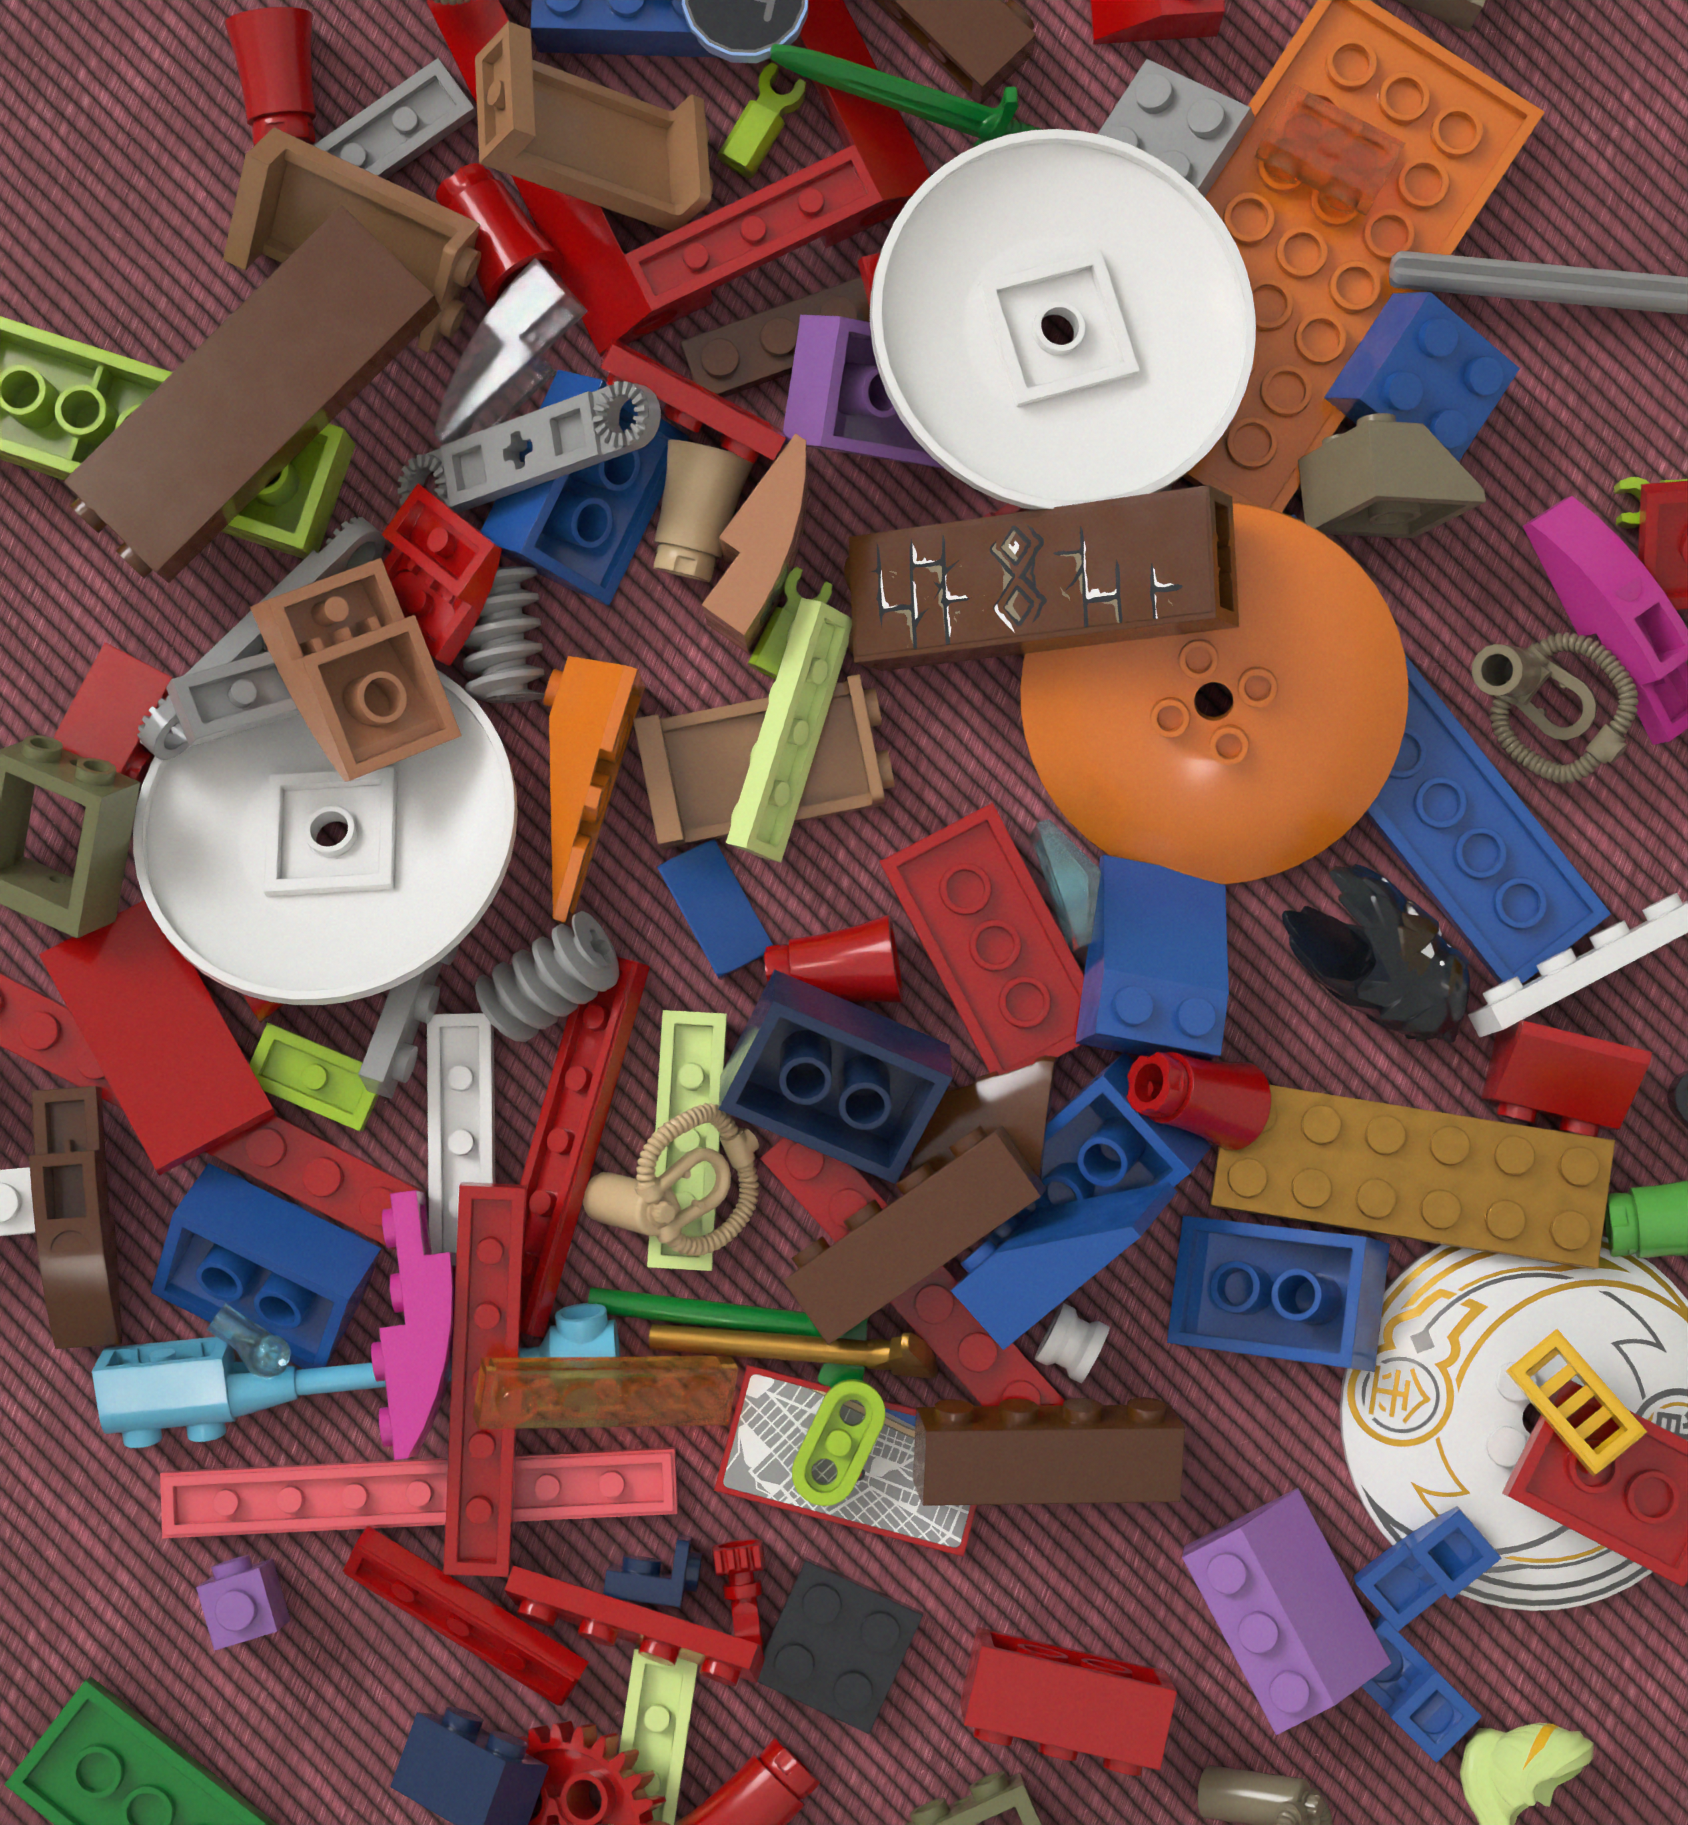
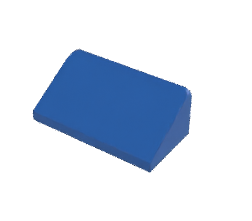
[657,839,773,980]

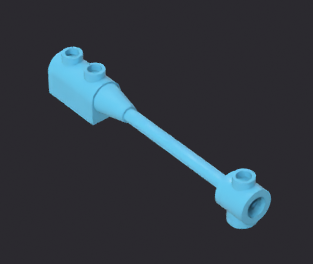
[92,1303,622,1448]

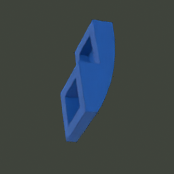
[1353,1506,1502,1632]
[1361,1614,1482,1763]

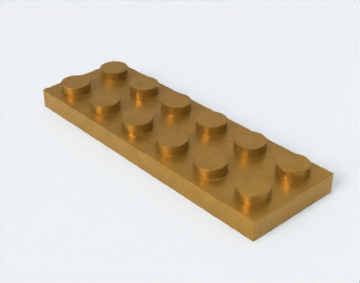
[1209,1085,1615,1270]

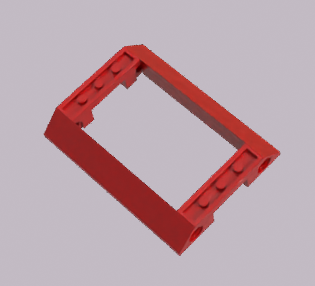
[425,0,931,357]

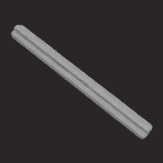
[1389,251,1688,314]

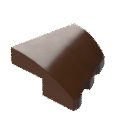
[910,1055,1056,1180]

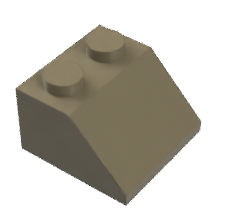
[1298,413,1486,538]

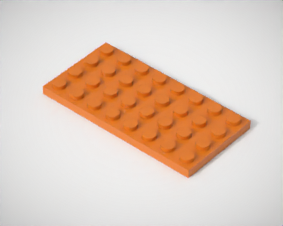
[1182,0,1545,512]

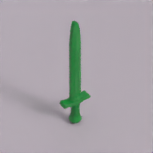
[770,44,1064,148]

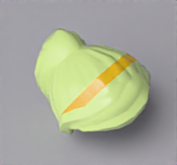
[1460,1723,1594,1825]

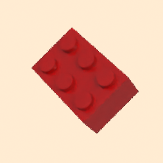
[960,1627,1177,1776]

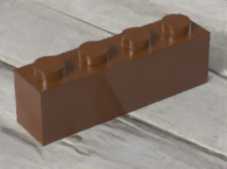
[873,0,1036,104]
[783,1125,1047,1345]
[913,1397,1185,1506]

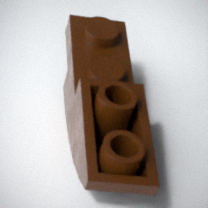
[29,1086,122,1349]

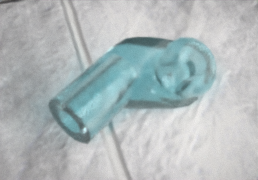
[206,1303,291,1379]

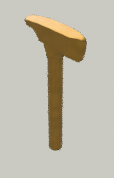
[649,1324,937,1378]

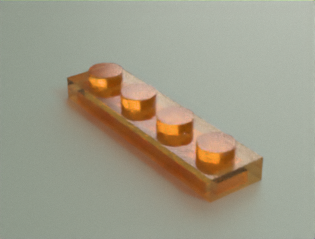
[473,1356,739,1429]

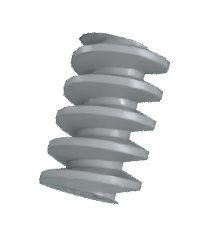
[463,566,545,703]
[475,911,619,1042]

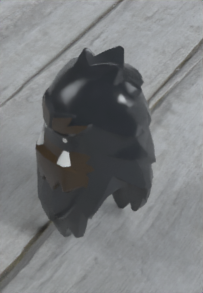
[1282,864,1470,1043]

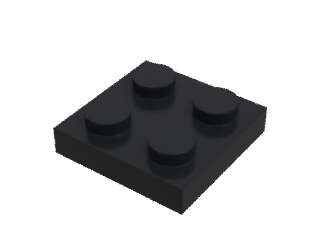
[758,1557,923,1734]

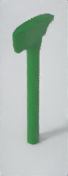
[588,1287,867,1387]

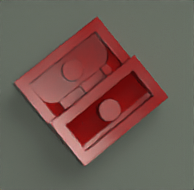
[381,483,502,666]

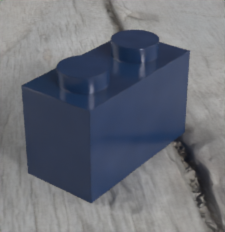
[390,1707,549,1825]

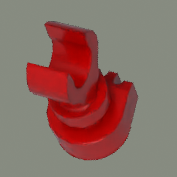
[711,1539,766,1653]

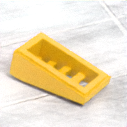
[1506,1329,1647,1477]

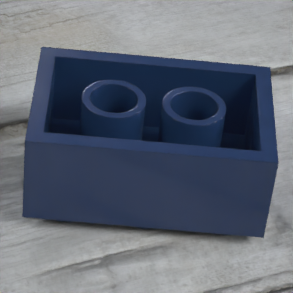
[718,969,953,1184]

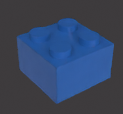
[1324,292,1520,462]

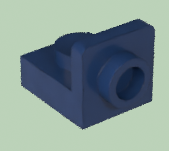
[603,1535,702,1607]

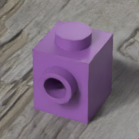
[196,1555,290,1651]

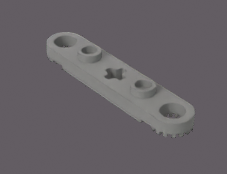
[398,381,661,513]
[137,517,385,760]

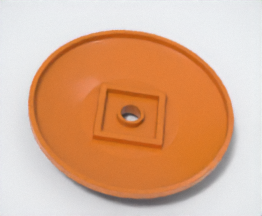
[1020,502,1408,884]

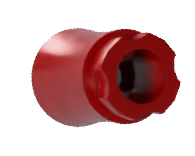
[224,7,316,146]
[435,163,564,308]
[764,914,903,1003]
[1127,1052,1271,1151]
[674,1738,820,1825]

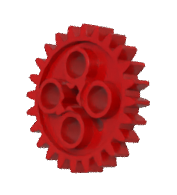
[517,1721,670,1825]

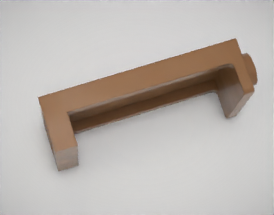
[475,21,713,231]
[223,128,481,353]
[633,674,895,850]

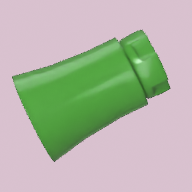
[1604,1180,1688,1259]

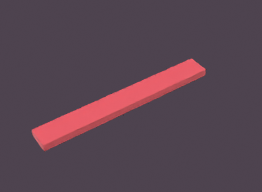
[160,1447,678,1538]

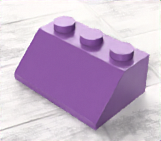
[1182,1488,1391,1735]

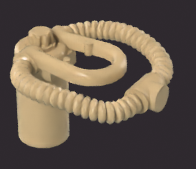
[583,1103,759,1256]

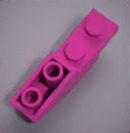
[1523,496,1688,745]
[371,1190,456,1460]

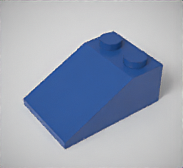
[1075,855,1229,1060]
[1012,1052,1212,1224]
[951,1182,1177,1350]
[1167,1215,1390,1372]

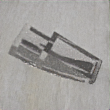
[434,258,588,444]

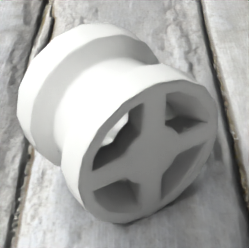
[1035,1303,1110,1383]

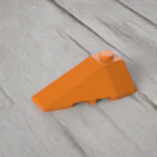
[543,656,645,927]

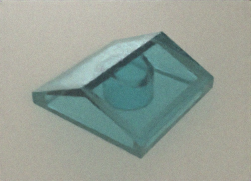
[1030,819,1101,954]

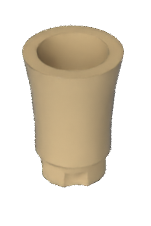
[653,440,754,582]

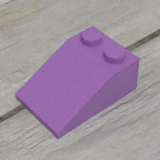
[783,315,945,469]

